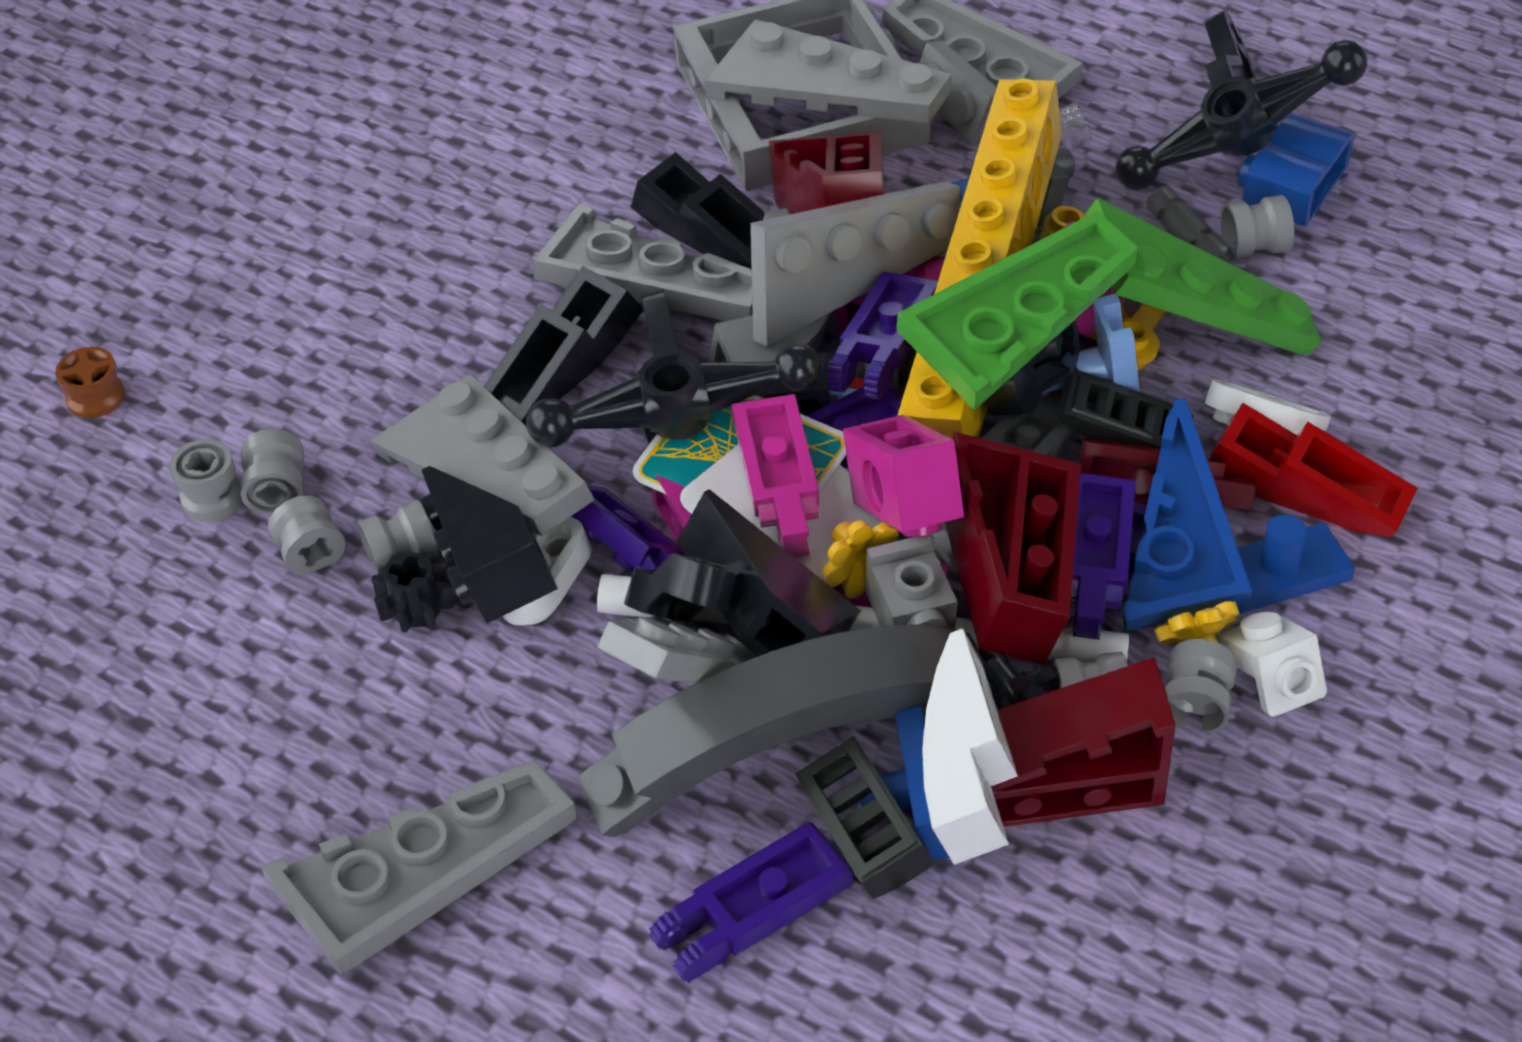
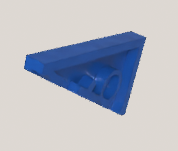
[1123,398,1252,632]

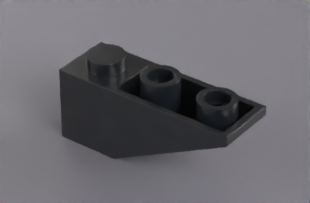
[420,466,558,623]
[676,489,861,656]

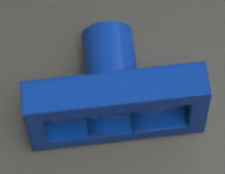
[1237,515,1355,614]
[860,705,950,860]

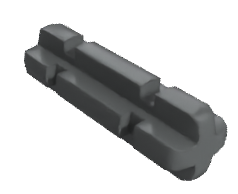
[1147,186,1233,263]

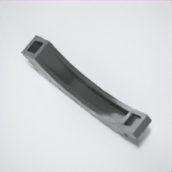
[578,624,996,837]

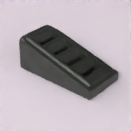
[1057,369,1194,448]
[795,736,934,899]

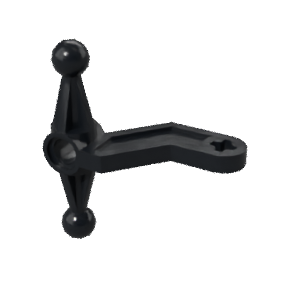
[1115,10,1368,190]
[526,289,823,447]

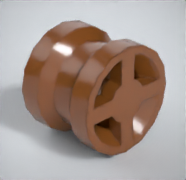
[55,347,125,418]

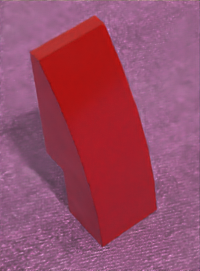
[1209,402,1418,537]

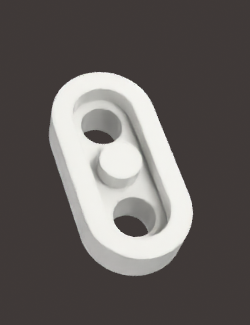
[1205,379,1331,435]
[503,517,592,625]

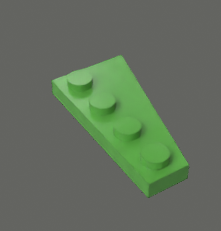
[1084,197,1322,355]
[896,211,1138,411]

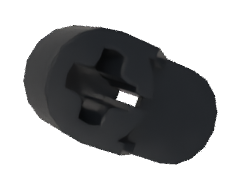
[985,320,1080,416]
[624,553,739,623]

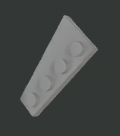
[882,0,1083,99]
[705,19,952,123]
[751,181,960,347]
[533,203,753,322]
[370,374,594,536]
[597,616,758,684]
[261,760,577,976]

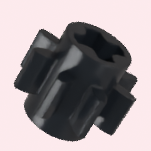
[371,551,454,633]

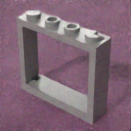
[673,0,936,191]

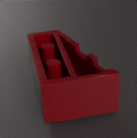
[769,131,885,214]
[944,431,1081,665]
[991,657,1176,827]

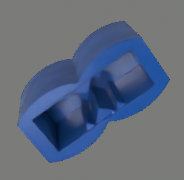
[1238,112,1355,226]

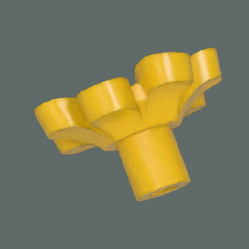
[822,520,900,598]

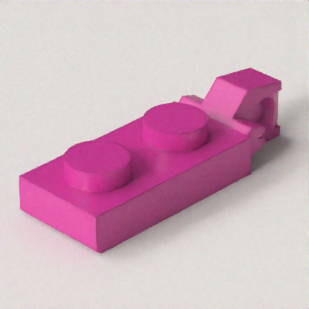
[732,394,819,558]

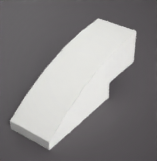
[922,628,1018,865]

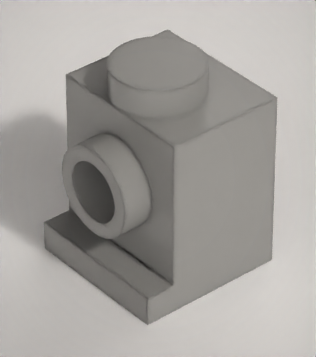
[865,535,957,629]

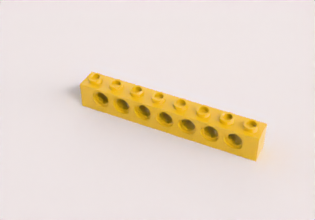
[897,78,1062,438]

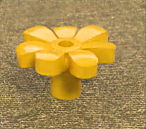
[1154,601,1240,646]

